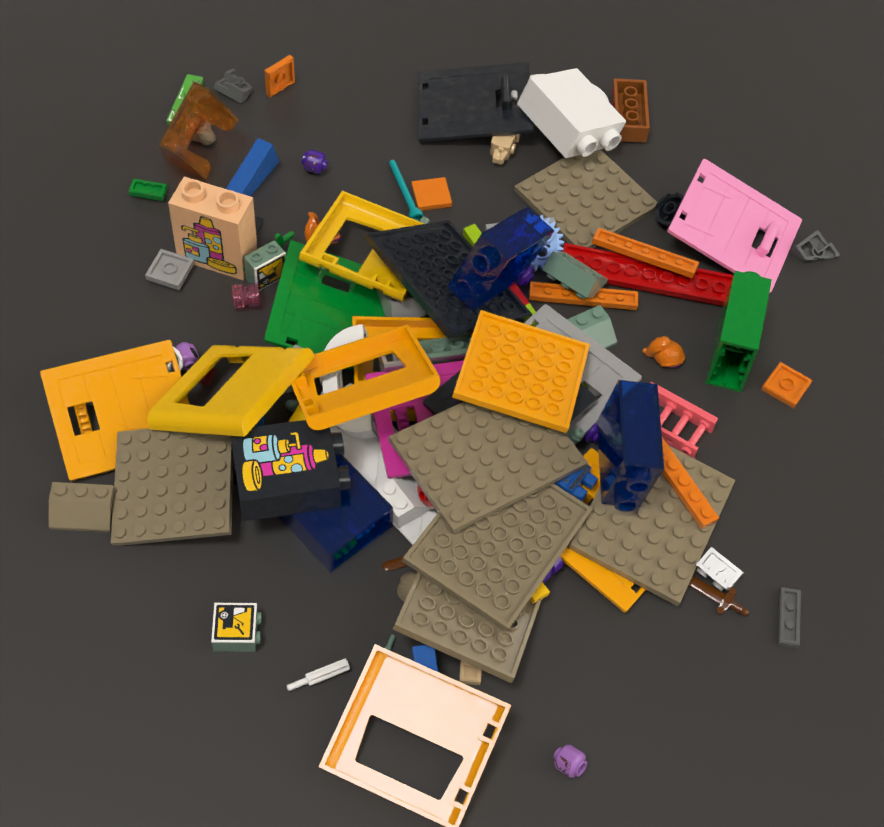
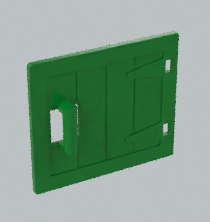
[263,240,385,371]

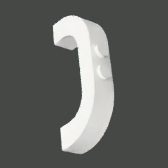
[319,324,377,439]

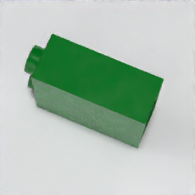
[705,270,772,392]

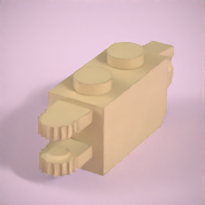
[490,134,521,165]

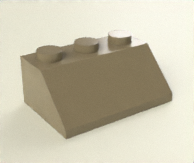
[49,482,115,532]

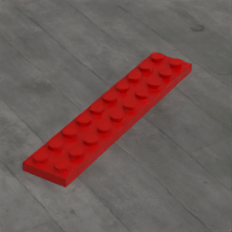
[562,243,733,306]

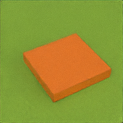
[264,55,295,97]
[411,177,452,211]
[761,362,813,409]

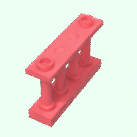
[627,382,718,458]

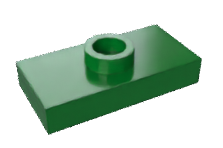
[128,179,168,201]

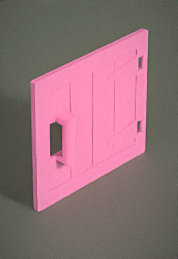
[667,159,802,294]

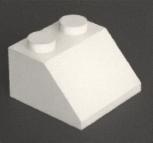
[376,478,432,529]

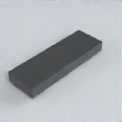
[777,587,801,649]

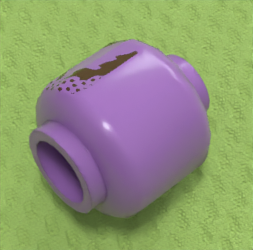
[553,745,587,778]

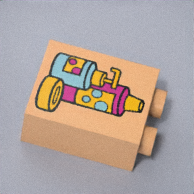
[168,177,258,280]

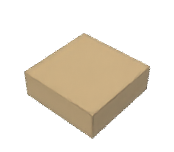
[459,661,481,685]

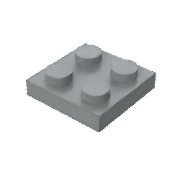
[145,249,194,290]

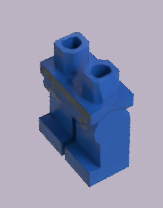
[554,465,598,501]

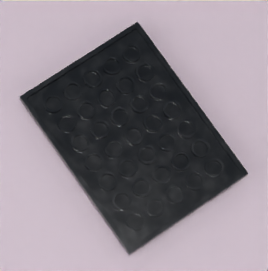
[364,220,533,339]

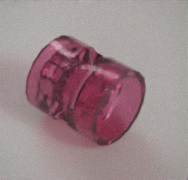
[232,283,260,309]

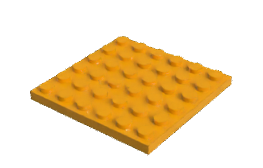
[452,310,590,433]

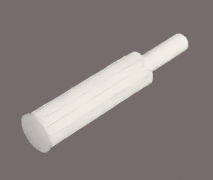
[287,658,350,691]

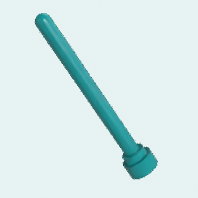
[389,160,424,221]

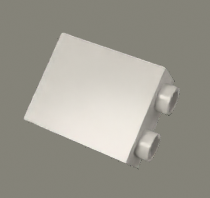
[517,68,626,158]

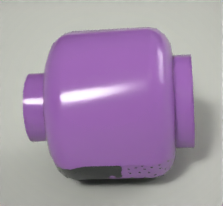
[176,342,200,371]

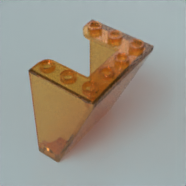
[159,82,239,179]

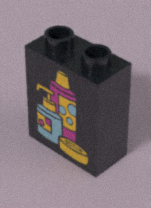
[231,420,351,521]

